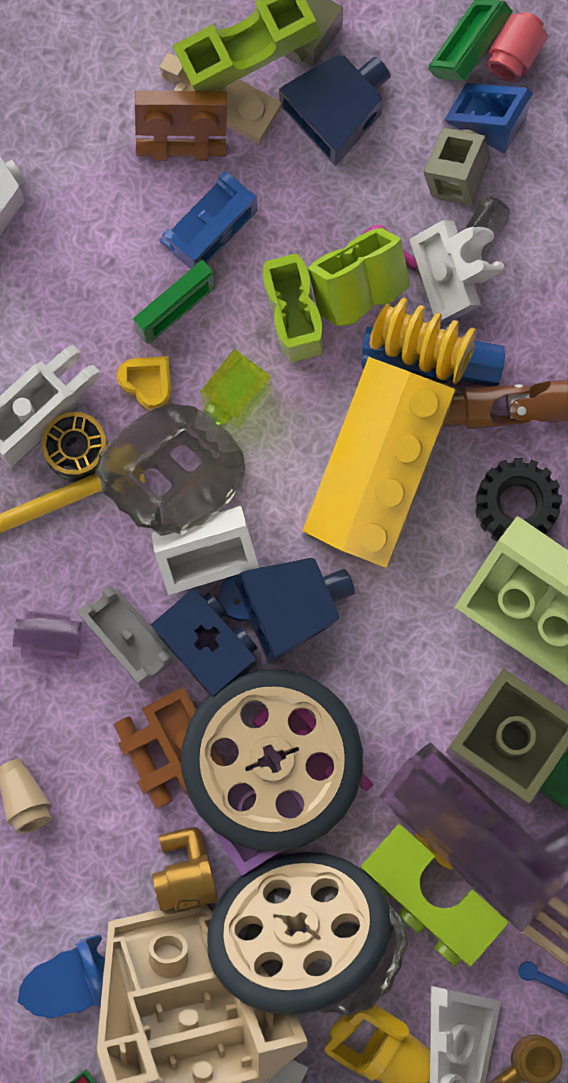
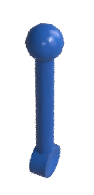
[518,961,568,996]

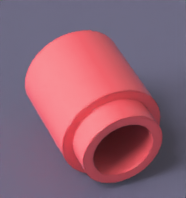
[487,12,548,83]

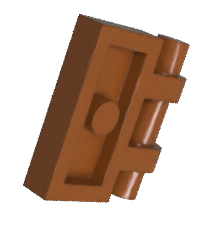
[135,91,227,161]
[113,687,225,810]

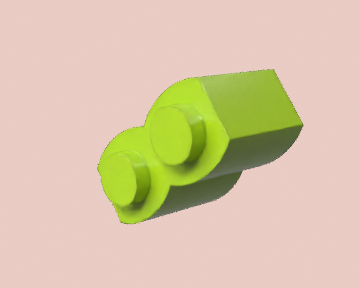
[308,228,410,326]
[263,253,324,363]

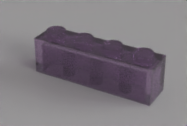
[379,742,568,933]

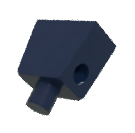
[279,54,391,166]
[235,558,355,664]

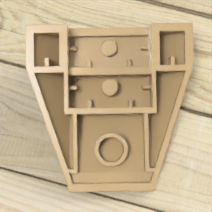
[97,904,307,1083]

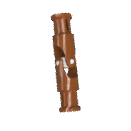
[443,379,568,429]

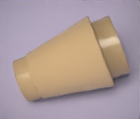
[0,759,52,834]

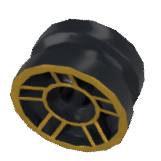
[41,412,109,482]

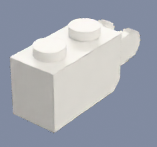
[0,344,101,468]

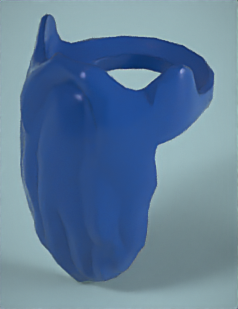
[17,935,105,1019]

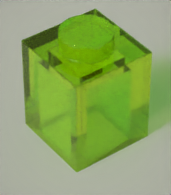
[200,348,272,429]

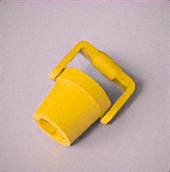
[325,1001,430,1083]

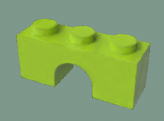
[172,0,322,91]
[360,823,509,967]

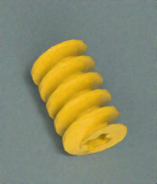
[369,297,476,385]

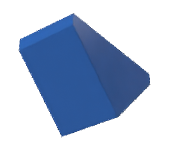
[444,83,533,154]

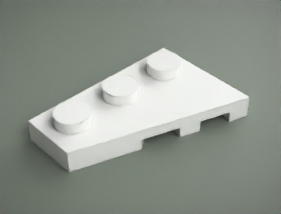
[430,986,501,1083]

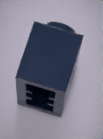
[151,588,258,696]

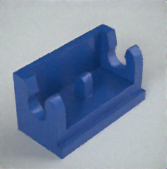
[160,171,258,269]

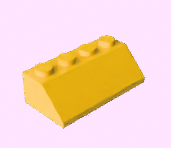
[302,357,456,568]

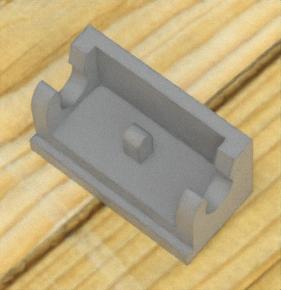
[76,587,177,689]

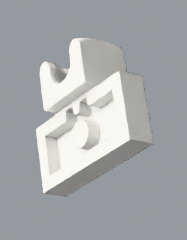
[409,220,504,323]

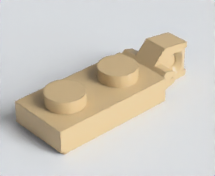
[159,53,282,145]

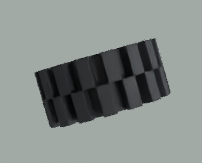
[475,458,562,542]

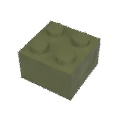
[445,668,568,807]

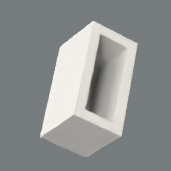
[152,506,259,595]

